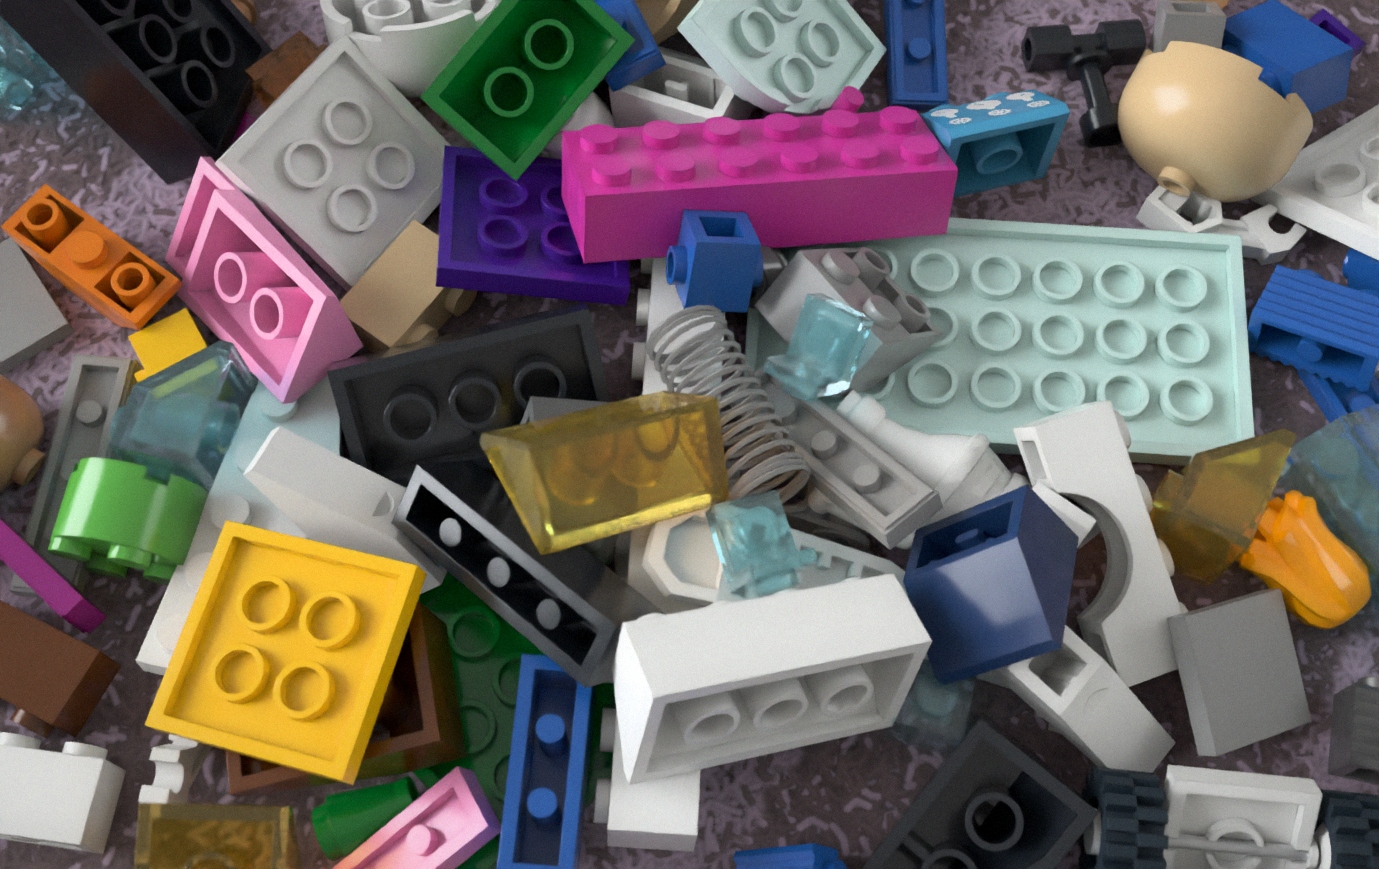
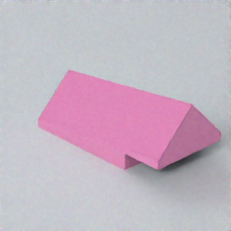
[165,156,363,404]

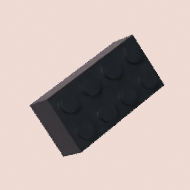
[327,302,618,488]

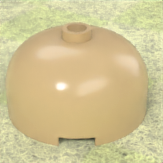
[1118,41,1313,202]

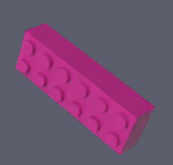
[562,106,959,263]

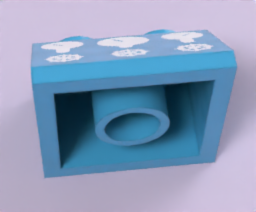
[920,89,1070,198]

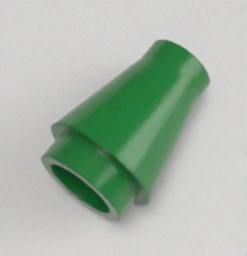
[312,776,420,861]

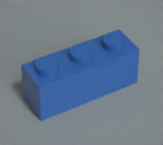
[496,654,597,869]

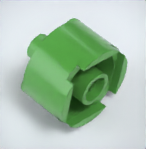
[48,457,209,585]

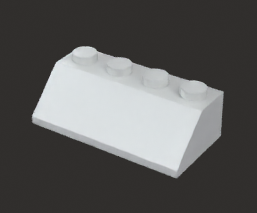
[612,573,932,785]

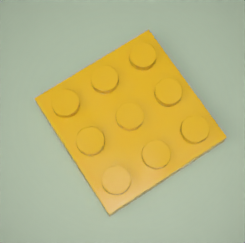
[145,520,427,785]

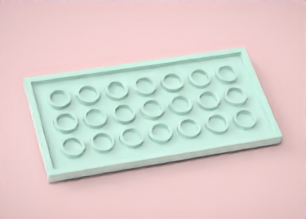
[739,217,1256,470]

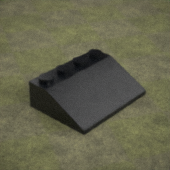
[0,0,273,185]

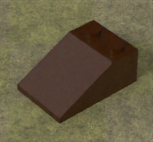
[225,601,467,797]

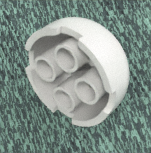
[320,0,501,97]

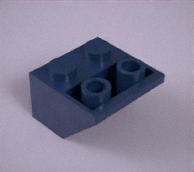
[903,484,1079,686]

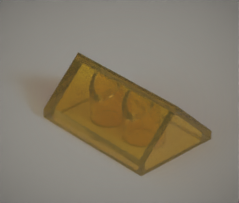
[480,390,729,556]

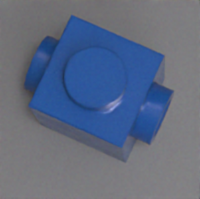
[666,209,763,313]

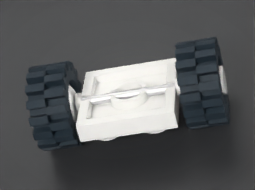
[1079,765,1379,869]

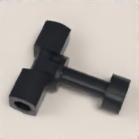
[1021,19,1146,148]

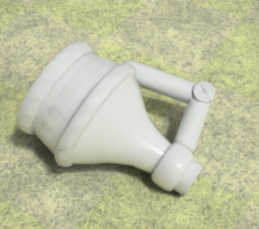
[808,390,1031,550]

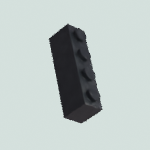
[392,460,666,688]

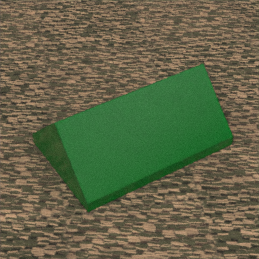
[420,0,635,181]

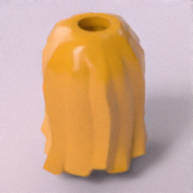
[1229,490,1372,630]

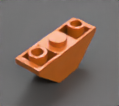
[1,184,183,330]

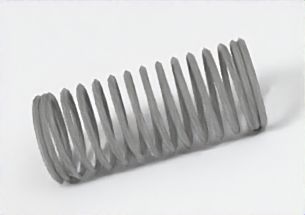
[645,305,811,515]

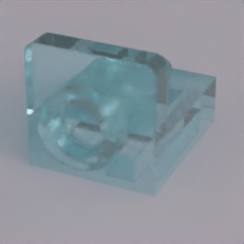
[763,293,874,401]
[705,490,818,598]

